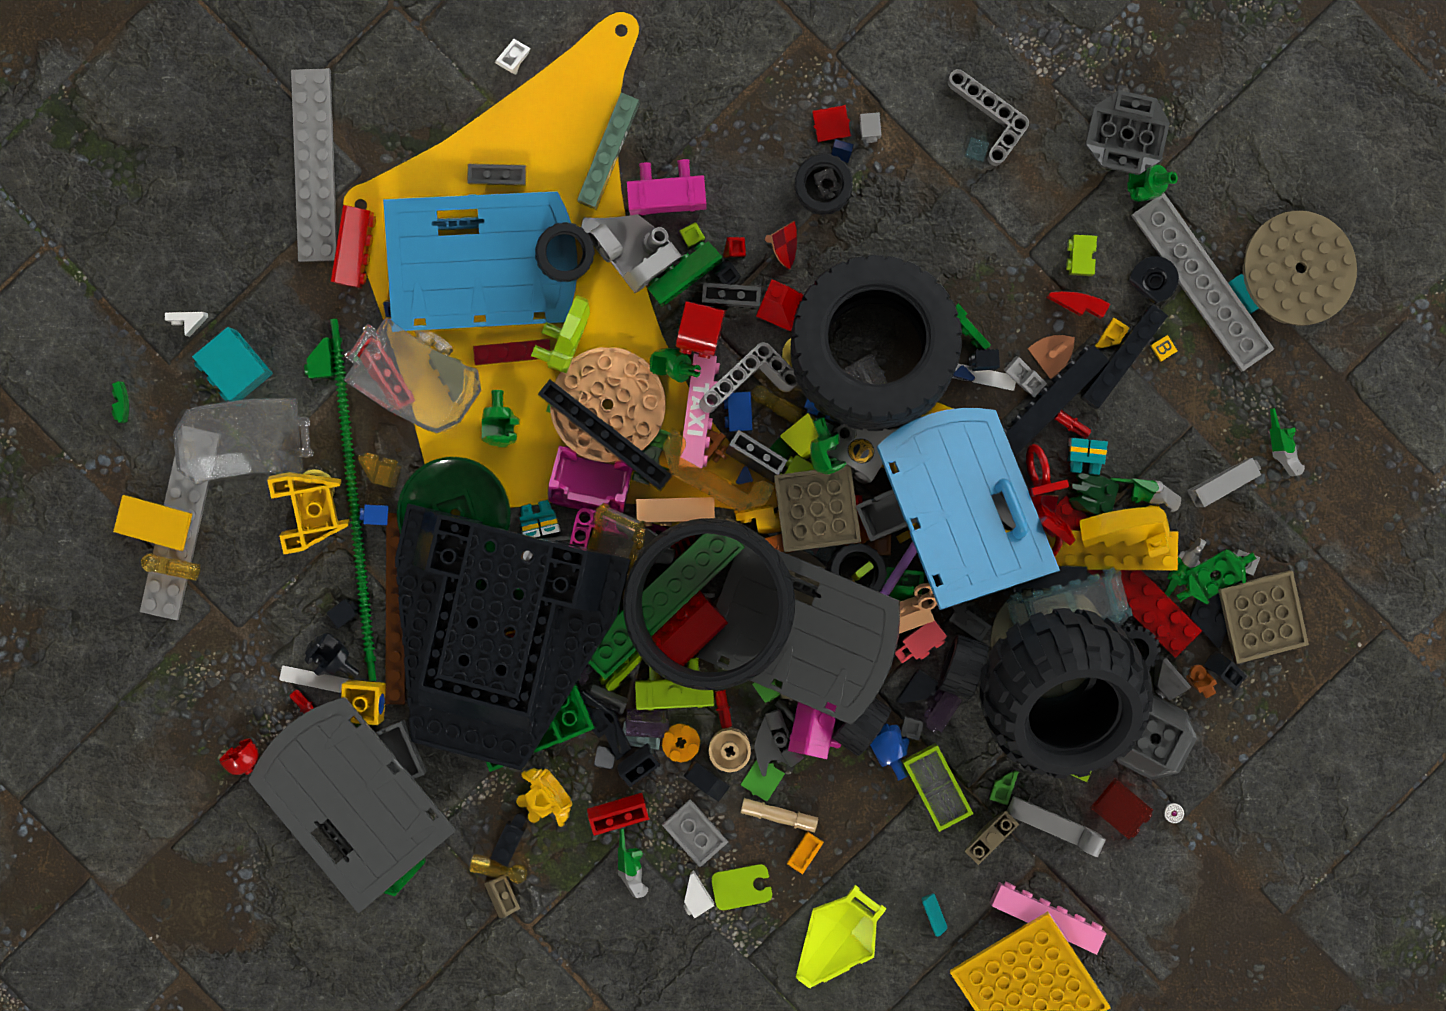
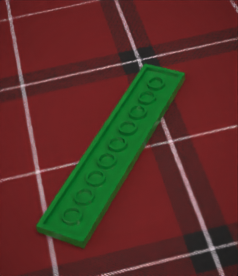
[589,534,745,680]

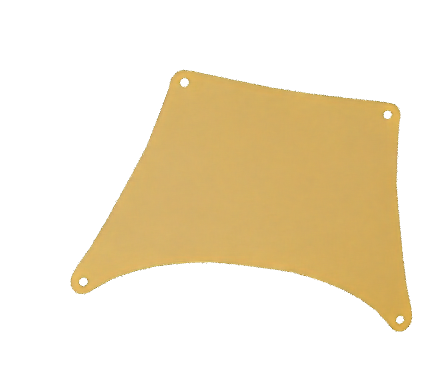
[343,12,778,516]

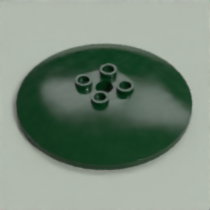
[397,457,511,552]

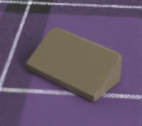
[484,874,520,918]

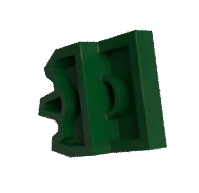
[1068,473,1120,516]

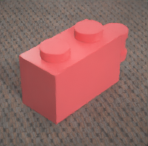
[895,621,947,663]

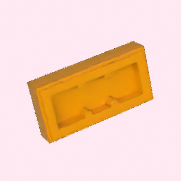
[787,831,824,875]

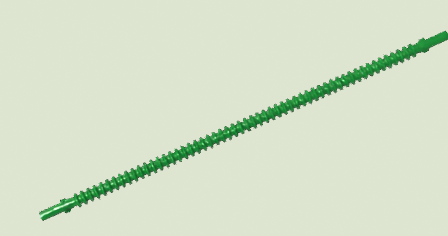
[330,319,376,681]

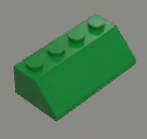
[647,241,723,307]

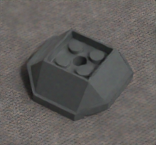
[1085,90,1170,175]
[1116,694,1197,780]

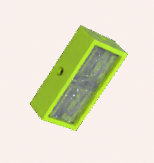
[902,743,973,832]

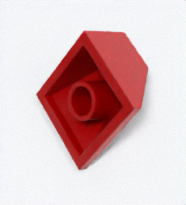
[756,279,803,332]

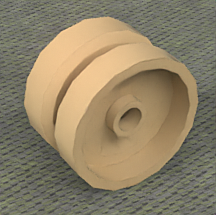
[709,727,751,772]

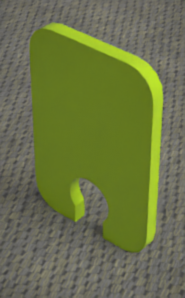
[712,864,772,910]

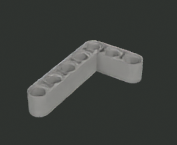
[948,69,1029,166]
[699,342,798,413]
[1007,796,1106,857]

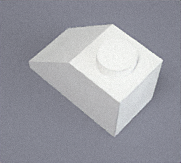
[683,870,714,918]

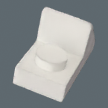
[495,39,530,75]
[165,312,208,337]

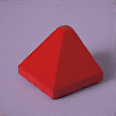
[723,237,746,258]

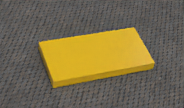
[113,495,192,551]

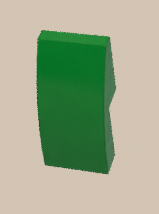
[112,381,129,423]

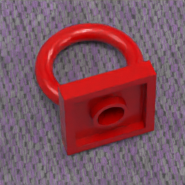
[1026,444,1069,497]
[1035,503,1076,557]

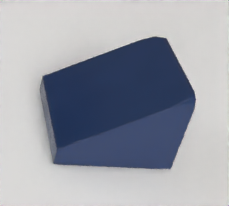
[953,365,975,382]

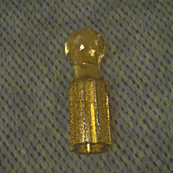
[751,385,806,424]
[141,553,201,581]
[469,854,528,883]

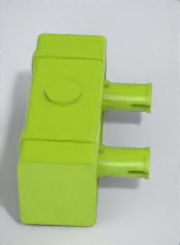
[635,658,714,710]

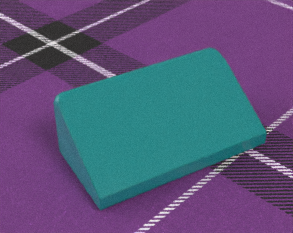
[1228,274,1259,314]
[921,893,947,937]

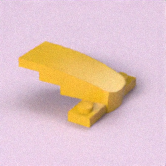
[1079,504,1170,558]

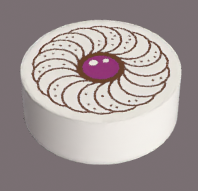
[1164,803,1184,823]

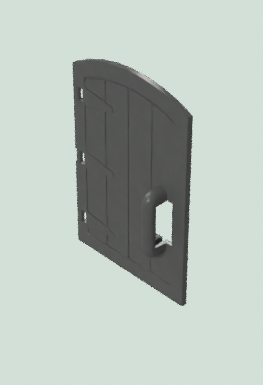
[698,543,900,725]
[248,697,456,914]

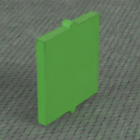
[740,759,785,802]

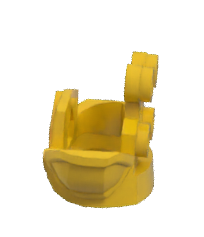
[516,768,572,827]

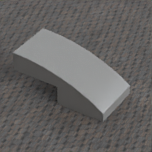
[1004,356,1047,397]

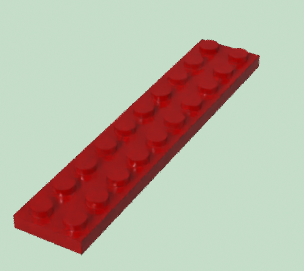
[1055,496,1202,658]

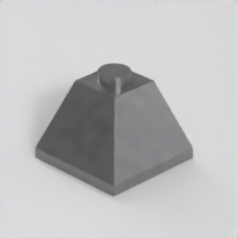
[1154,655,1191,700]

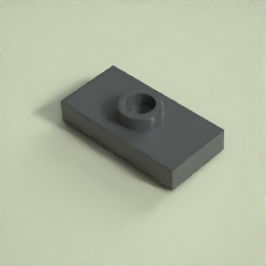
[589,684,628,715]

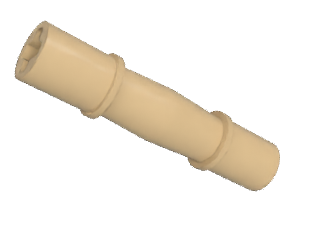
[740,798,818,833]

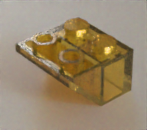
[358,452,402,488]

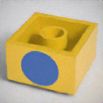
[341,680,386,725]

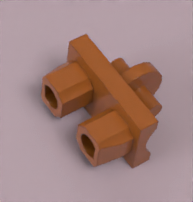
[704,430,728,463]
[1186,665,1217,698]

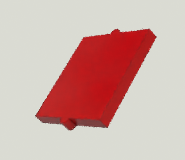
[812,105,851,143]

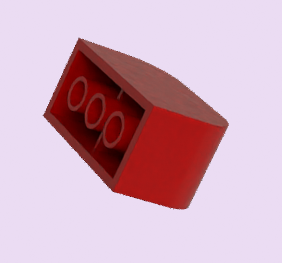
[676,301,726,359]

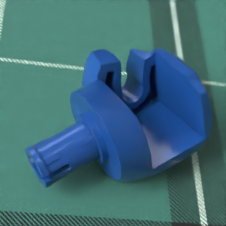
[870,724,909,781]

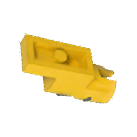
[735,504,781,537]

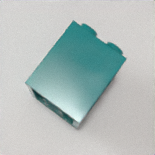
[192,327,273,403]

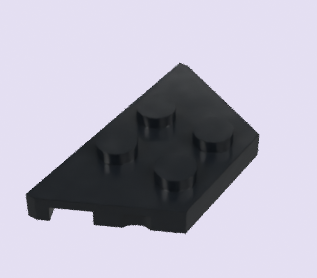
[1189,579,1247,648]

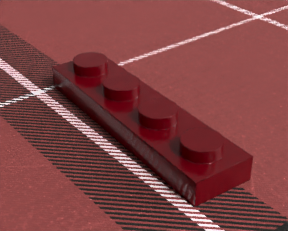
[473,339,551,366]

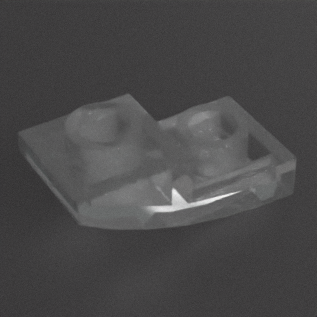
[414,330,453,356]

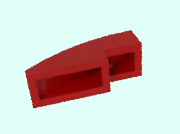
[1046,292,1110,319]

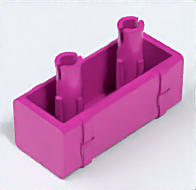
[627,159,706,216]
[788,702,841,759]

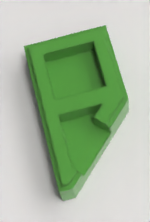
[989,770,1019,805]

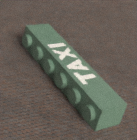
[577,93,640,210]

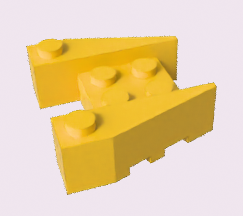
[267,472,350,554]

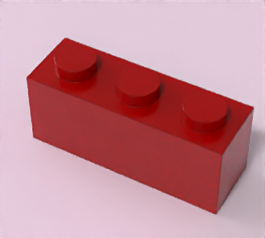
[587,793,649,836]

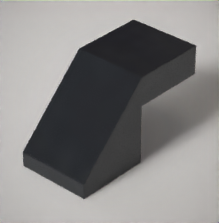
[683,761,730,802]

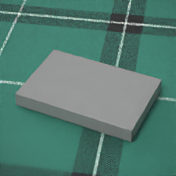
[662,799,728,867]

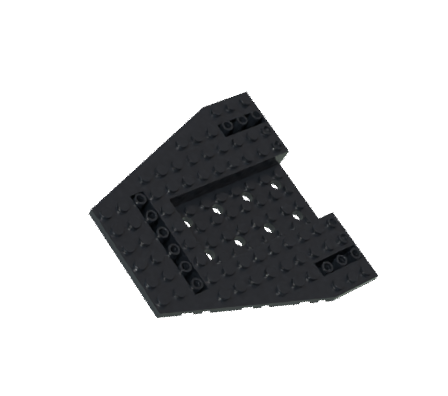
[395,503,631,771]

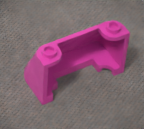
[548,446,633,517]

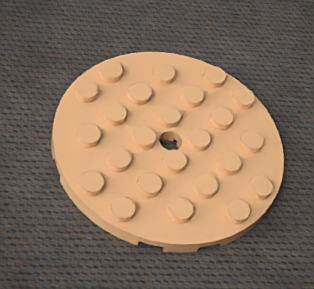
[550,347,665,462]

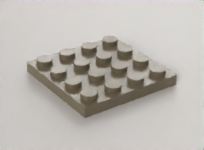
[774,466,861,552]
[1218,570,1309,664]

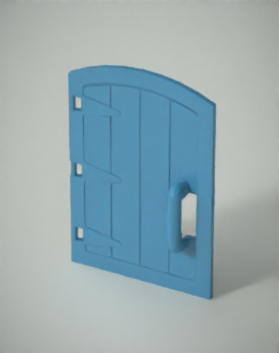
[383,191,577,332]
[877,408,1060,610]

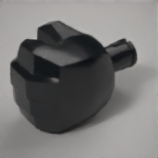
[304,633,360,680]

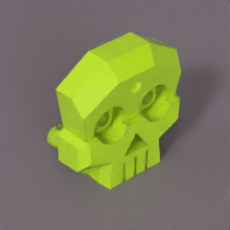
[531,295,590,373]

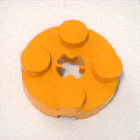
[662,723,700,762]

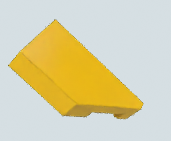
[1095,318,1130,349]

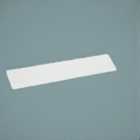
[952,364,1016,391]
[280,666,351,693]

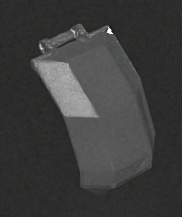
[343,318,481,433]
[173,398,313,484]

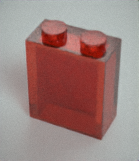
[1090,778,1153,839]

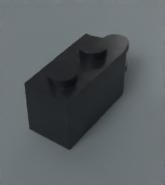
[490,813,526,867]

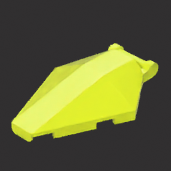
[796,885,886,989]

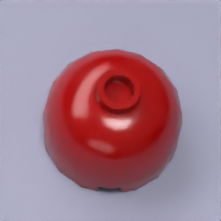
[219,738,259,775]

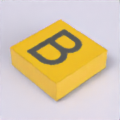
[1150,335,1177,362]

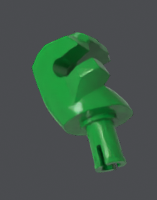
[1127,165,1178,202]
[650,348,701,383]
[481,390,520,447]
[810,417,847,474]

